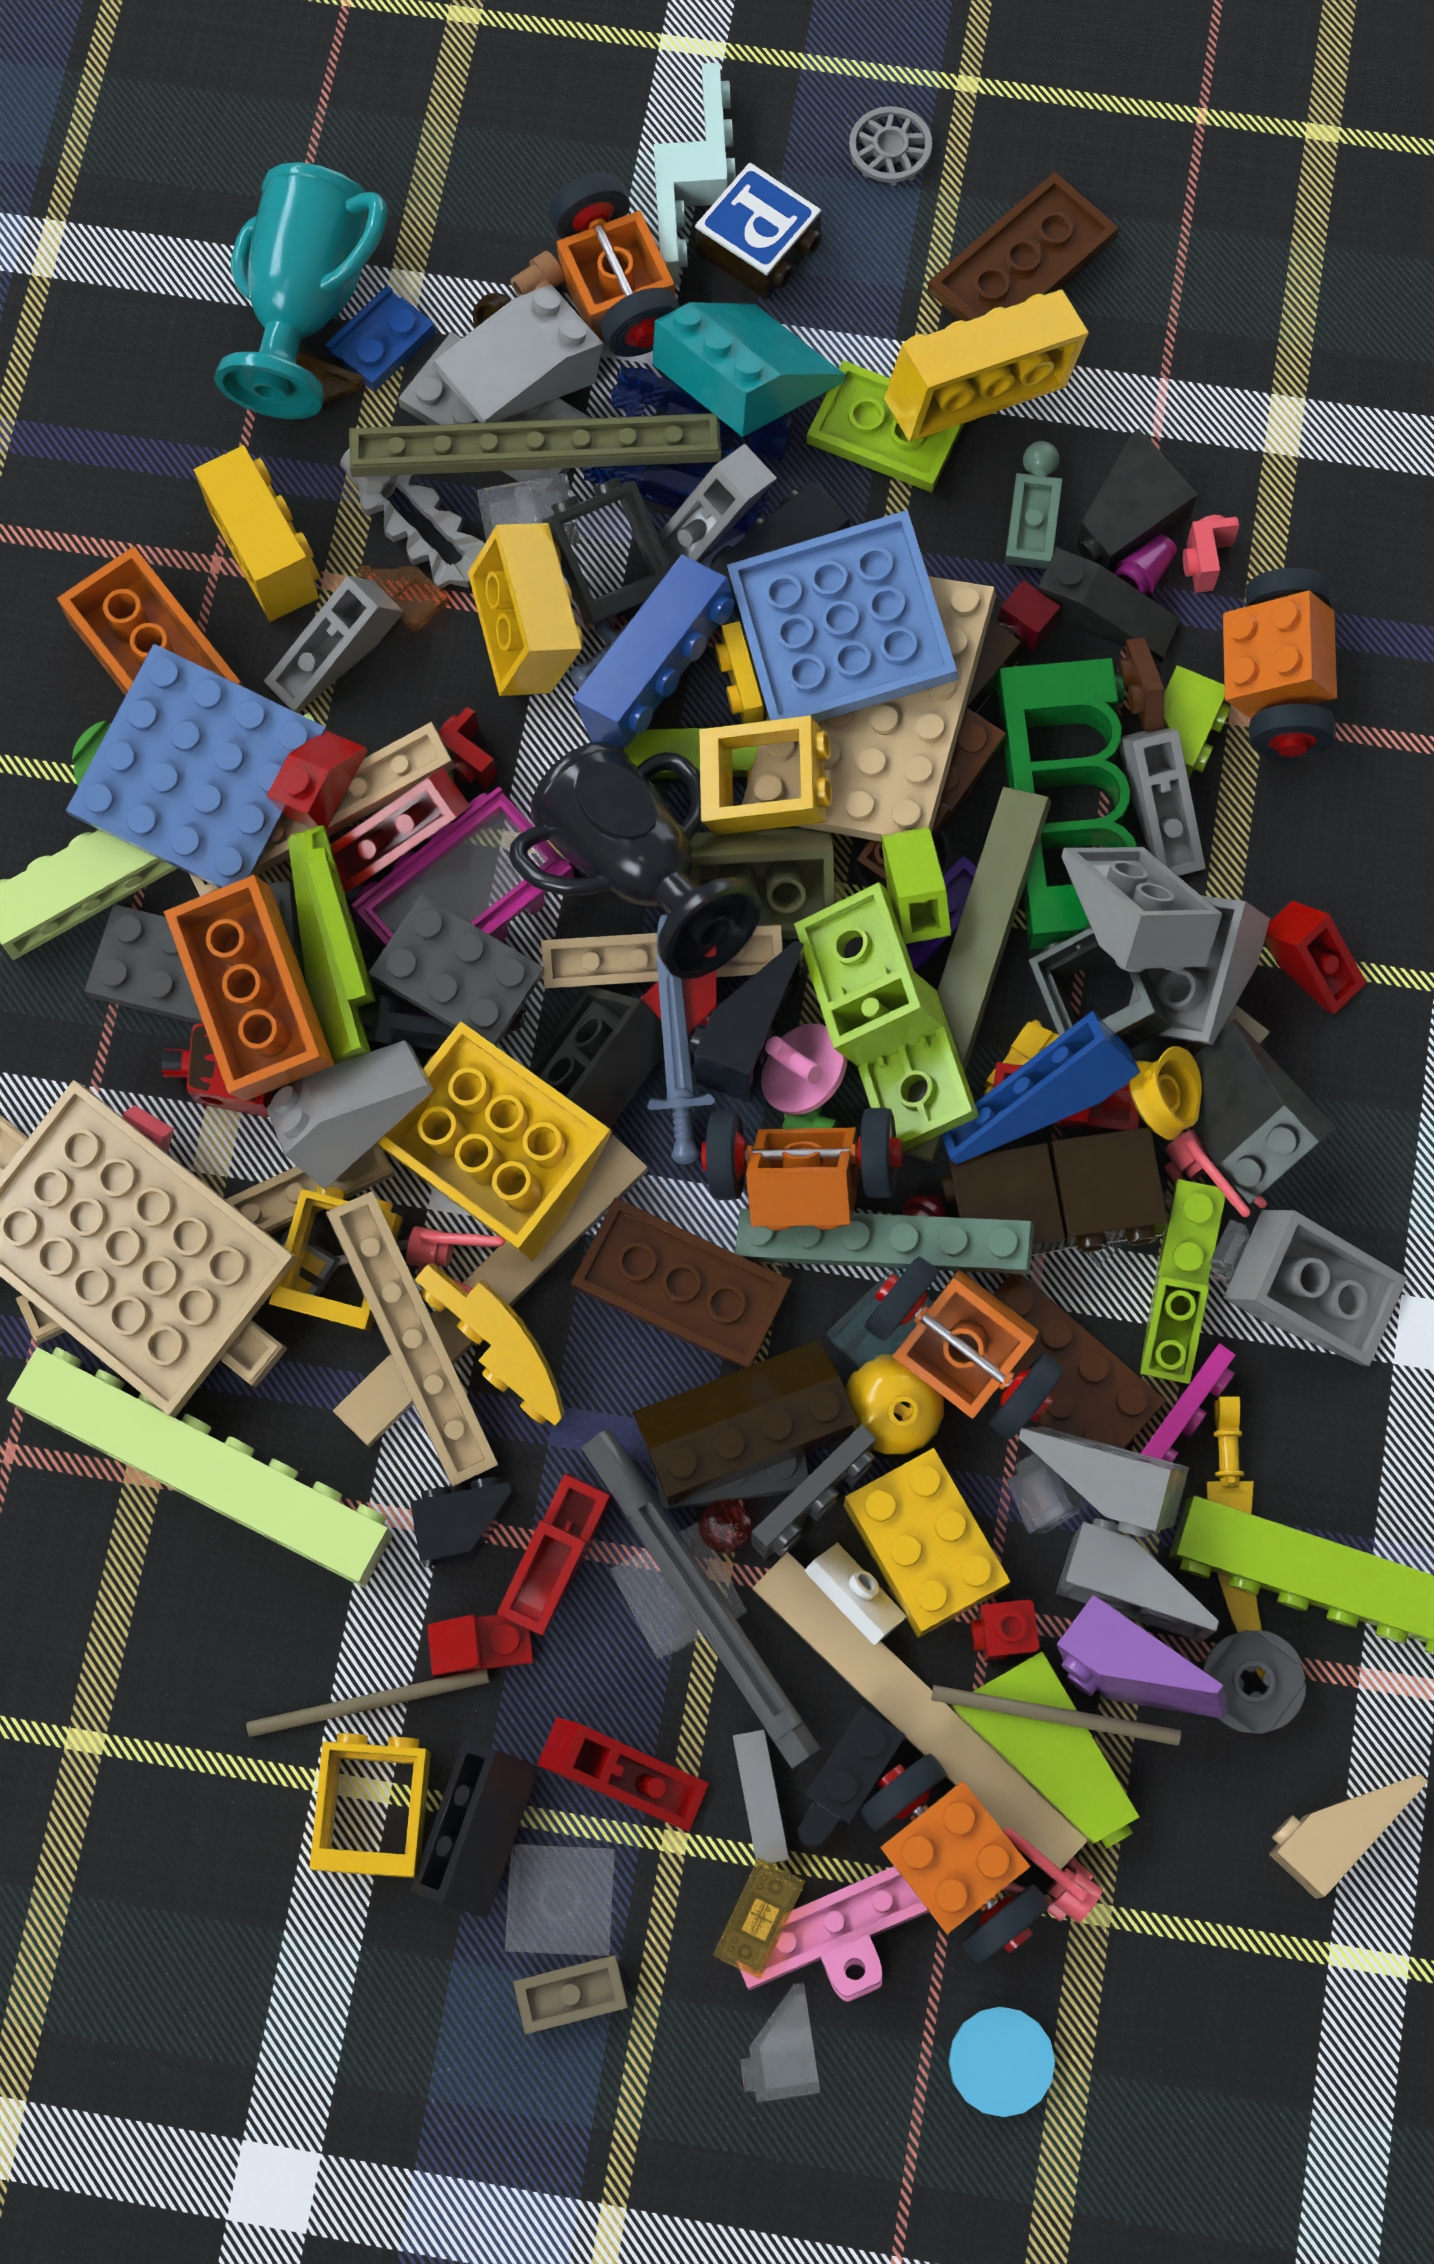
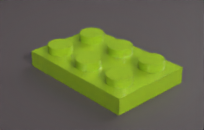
[806,360,965,493]

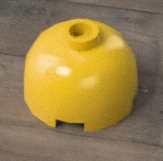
[845,1354,944,1455]

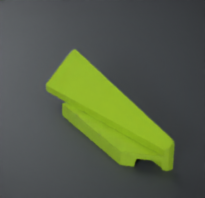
[288,825,376,1064]

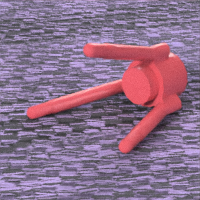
[1164,1129,1267,1217]
[406,1226,505,1293]
[1002,1828,1103,1923]

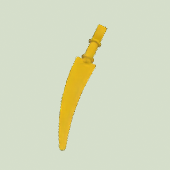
[1206,1397,1265,1680]

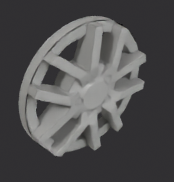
[849,106,932,186]

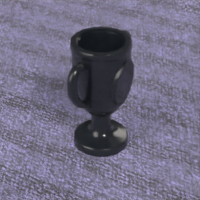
[509,742,762,979]

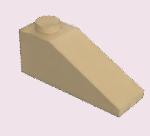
[1269,1774,1428,1899]

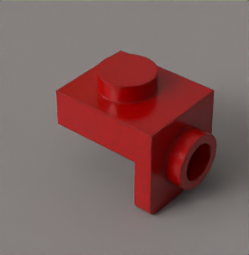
[439,707,497,790]
[970,1600,1039,1663]

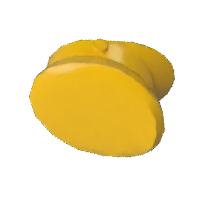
[1129,1046,1202,1140]

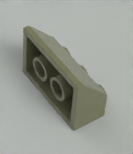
[689,828,835,939]

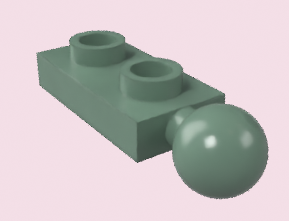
[1005,441,1062,569]

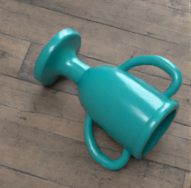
[214,162,387,419]

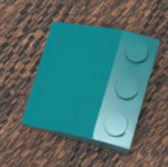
[653,302,846,437]

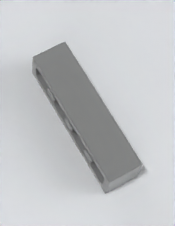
[733,1730,789,1867]

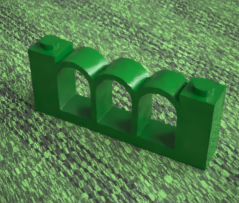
[996,658,1137,950]

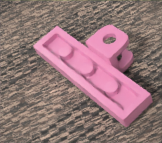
[736,1866,929,2002]

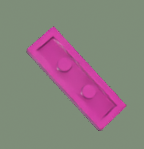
[1140,1343,1235,1462]

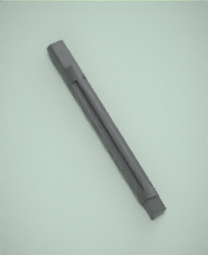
[581,1429,821,1768]

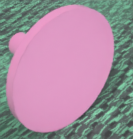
[761,1024,847,1115]

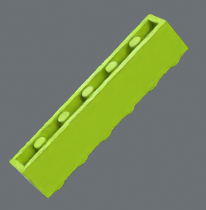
[1169,1495,1434,1655]

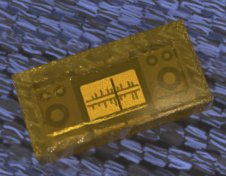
[713,1858,806,1980]

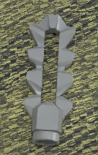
[340,448,485,591]

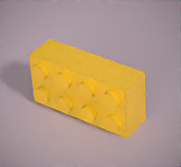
[884,289,1089,442]

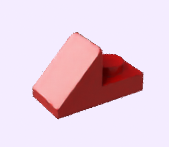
[427,1615,534,1676]

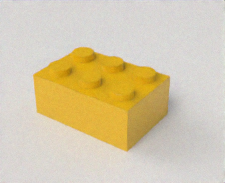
[194,445,320,622]
[468,523,583,696]
[844,1448,1011,1638]

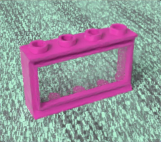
[351,787,574,950]

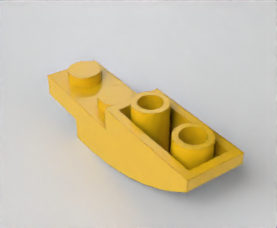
[415,1263,565,1426]

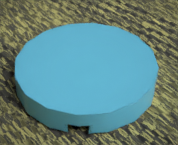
[948,2007,1055,2117]

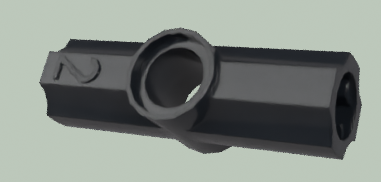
[358,995,454,1054]

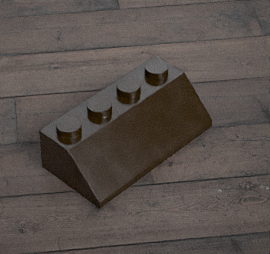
[632,1340,858,1507]

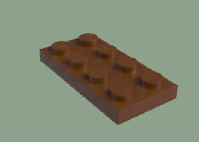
[927,172,1119,322]
[571,1198,792,1369]
[992,1274,1166,1449]

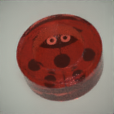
[698,1500,751,1554]

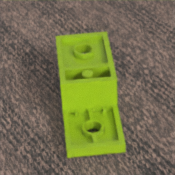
[794,882,979,1152]

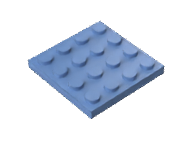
[727,510,959,722]
[66,643,326,888]

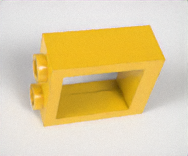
[699,715,832,835]
[269,1183,403,1331]
[309,1733,431,1878]

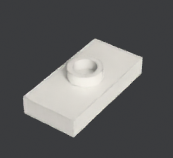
[804,1542,907,1646]

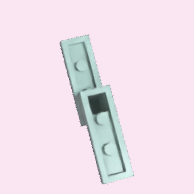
[653,63,736,286]

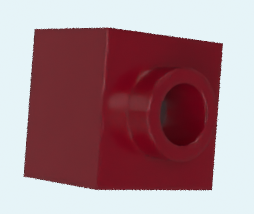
[998,580,1060,653]

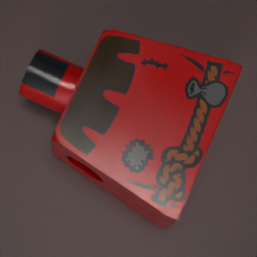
[162,1023,273,1117]

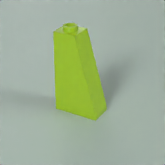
[950,1652,1139,1849]

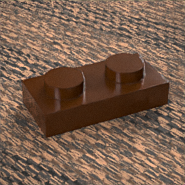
[1119,637,1165,731]

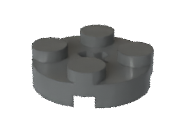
[1202,1630,1306,1734]

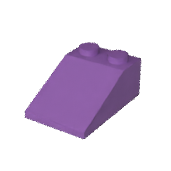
[1057,1594,1229,1718]

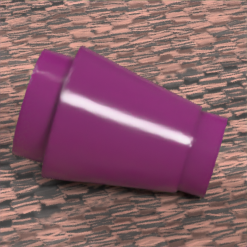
[1114,535,1177,597]

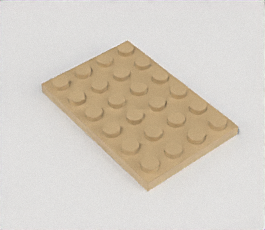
[742,576,996,842]
[0,1080,298,1417]

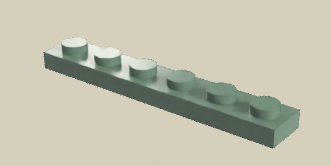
[735,1208,1034,1275]

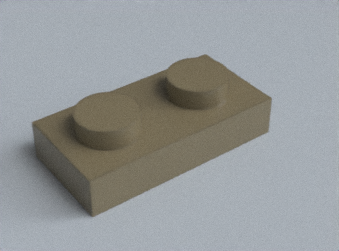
[513,1955,628,2035]

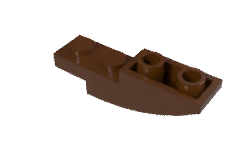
[857,708,1007,880]

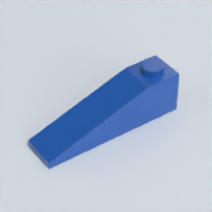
[941,1011,1140,1165]

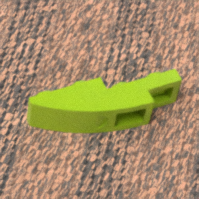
[1140,1179,1225,1384]

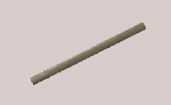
[246,1669,490,1737]
[931,1685,1181,1746]

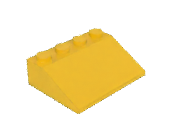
[376,1021,612,1262]

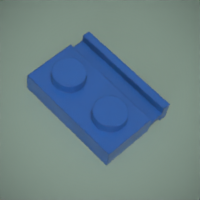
[325,285,436,392]

